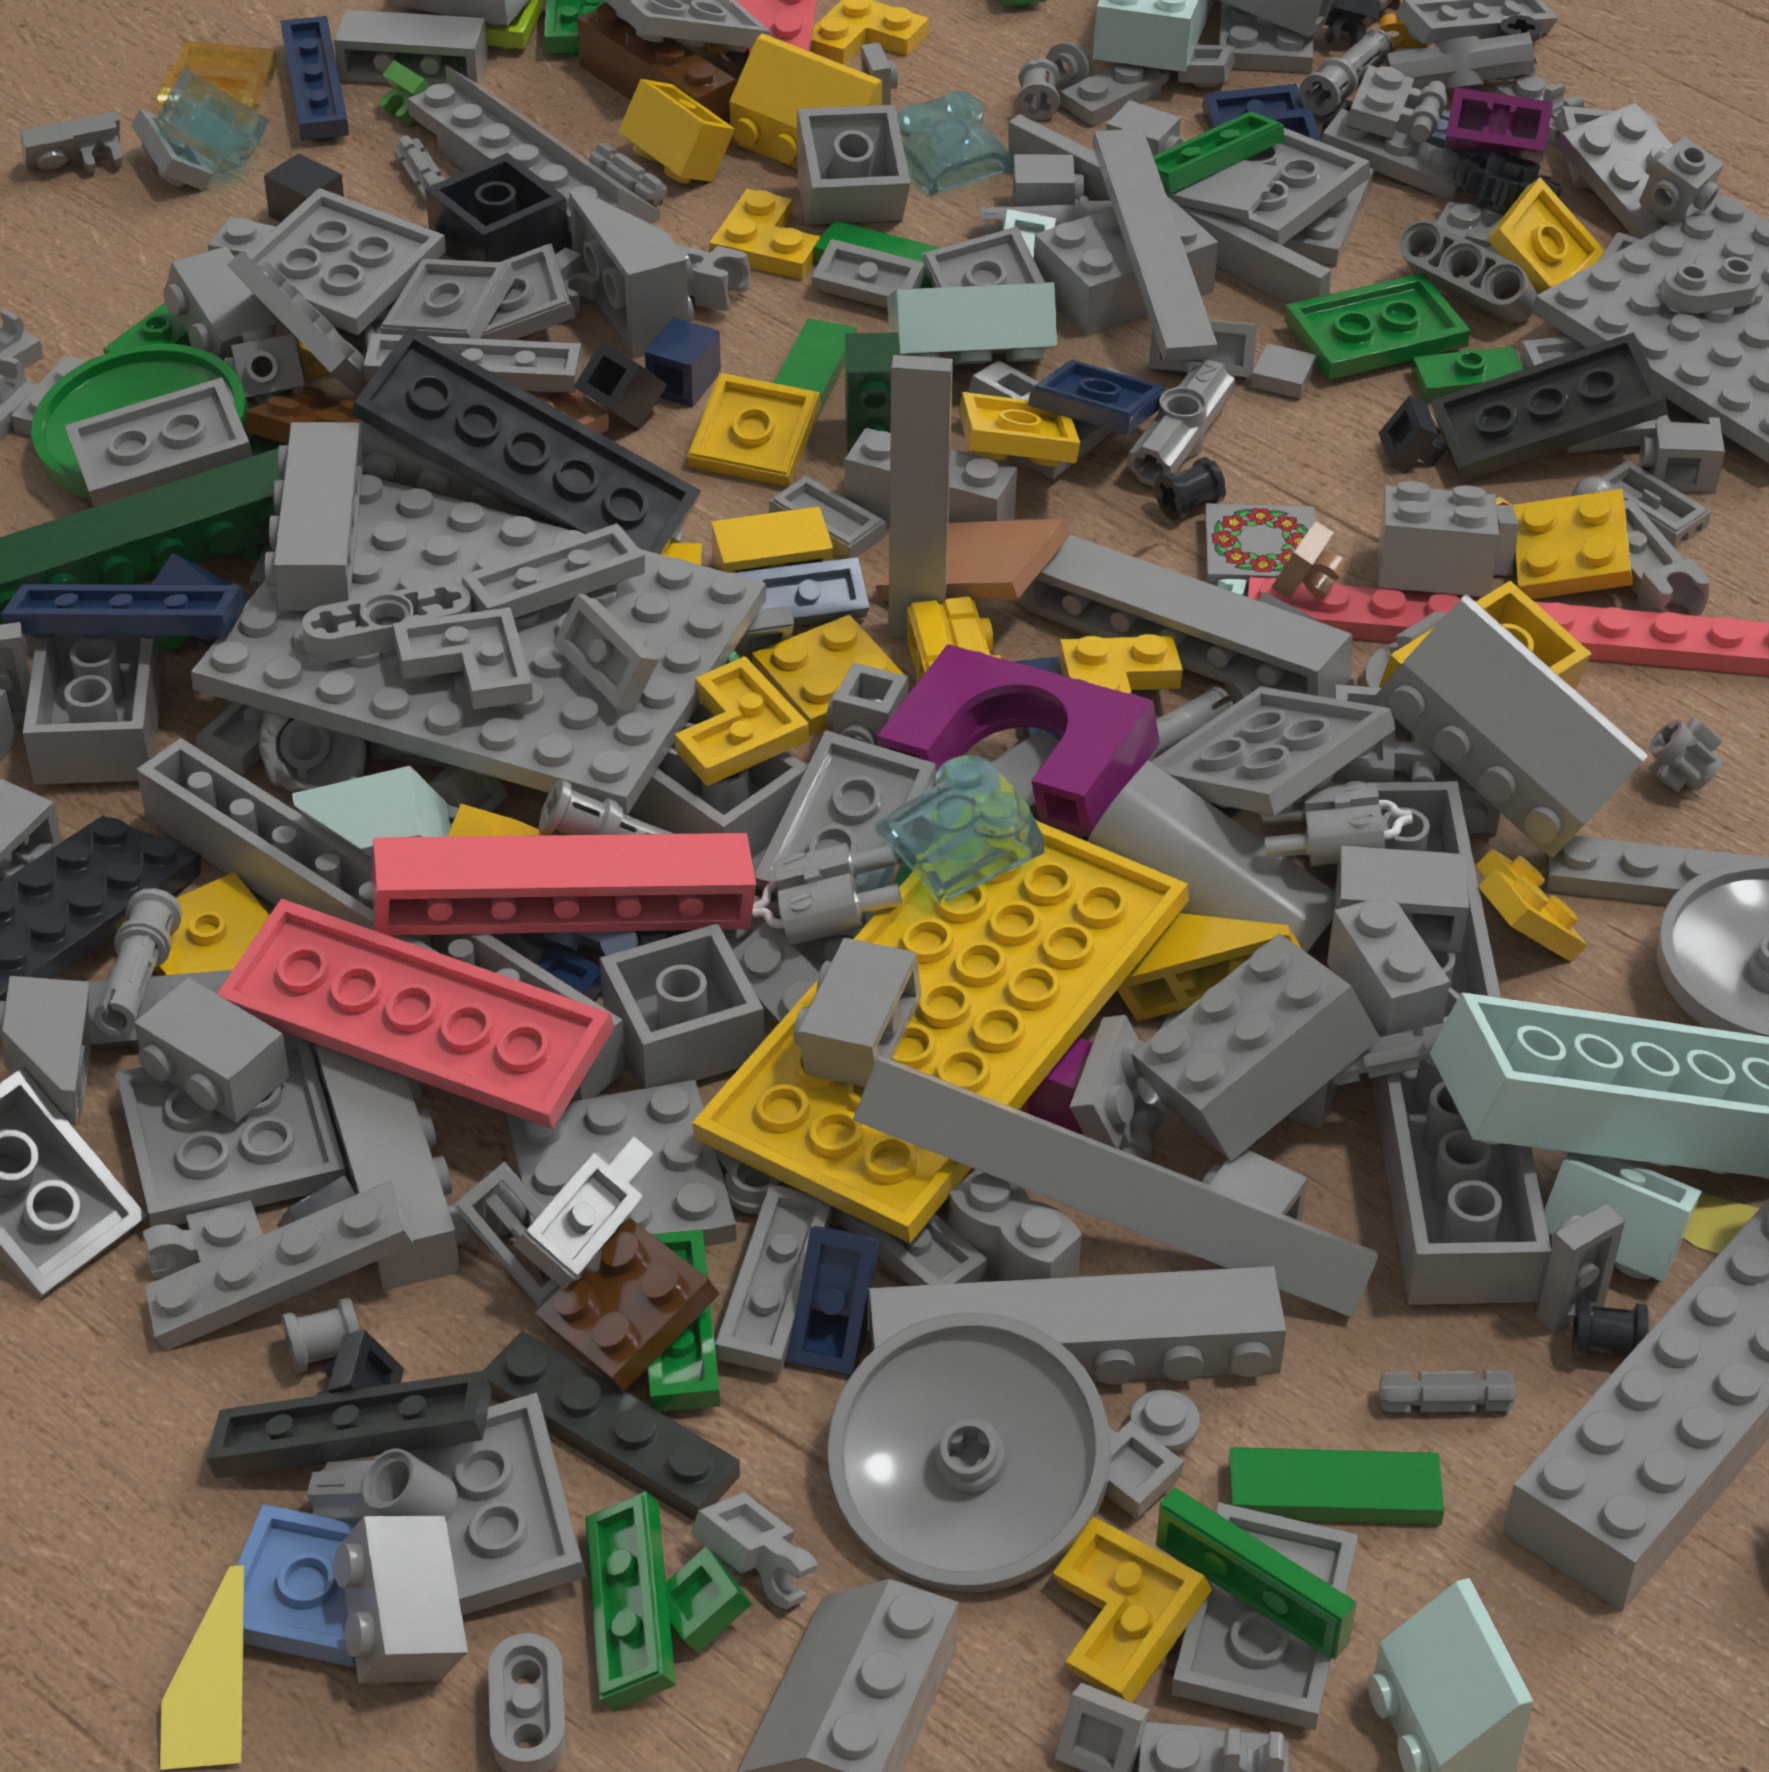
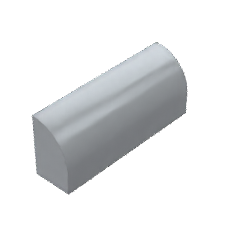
[1087,760,1335,956]

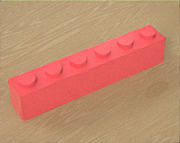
[371,833,756,936]

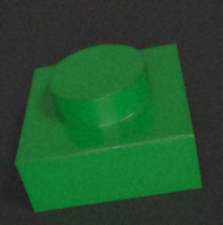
[666,1547,752,1653]

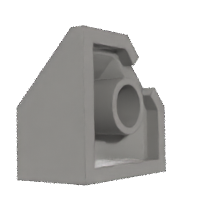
[0,976,91,1126]

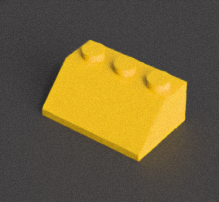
[729,33,882,170]

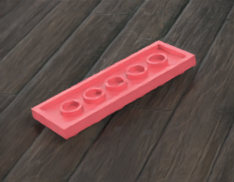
[217,899,615,1129]

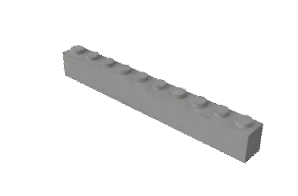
[136,738,626,1101]

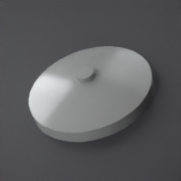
[1657,860,1769,1037]
[828,1312,1111,1593]

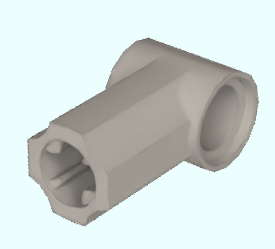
[307,1448,457,1523]

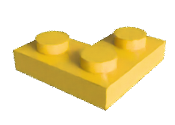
[810,0,929,65]
[709,189,821,280]
[1058,634,1183,693]
[675,656,809,786]
[1475,849,1588,962]
[1053,1517,1213,1703]

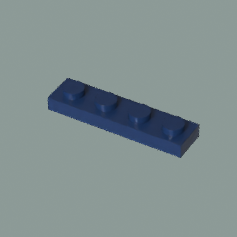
[280,16,349,141]
[1,584,245,640]

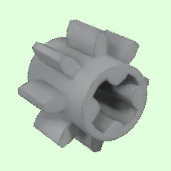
[1648,718,1722,792]

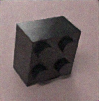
[425,153,569,262]

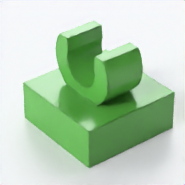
[380,60,430,127]

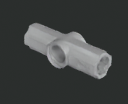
[1386,32,1535,91]
[1127,359,1235,487]

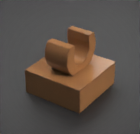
[1271,520,1347,599]

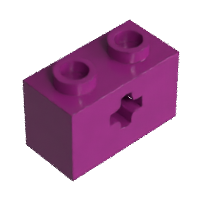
[1445,87,1553,163]

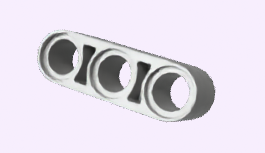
[1398,220,1537,324]

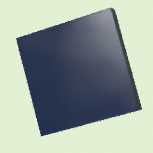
[1028,359,1167,435]

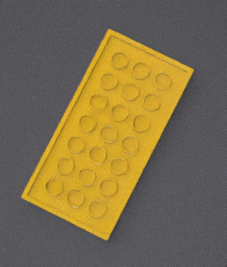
[691,797,1189,1243]

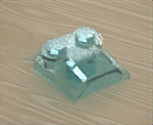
[155,67,269,174]
[896,91,1014,196]
[875,755,1045,905]

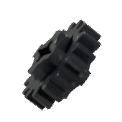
[1452,151,1562,214]

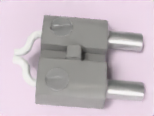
[1262,781,1413,866]
[752,843,903,946]

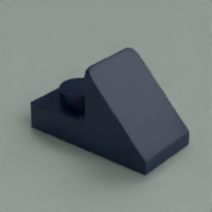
[787,1226,881,1375]

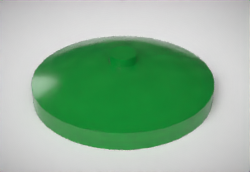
[31,344,249,499]

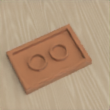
[875,519,1070,602]

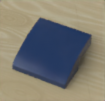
[1202,84,1321,142]

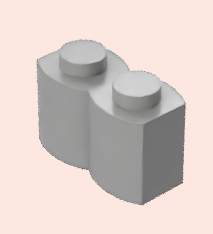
[948,1169,1082,1281]

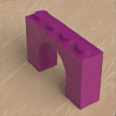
[877,644,1160,838]

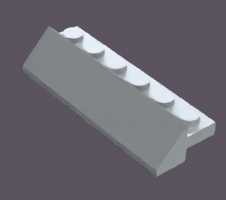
[407,65,660,234]

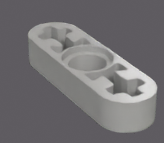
[302,581,471,662]

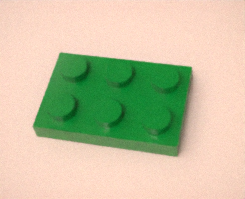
[1284,273,1470,380]

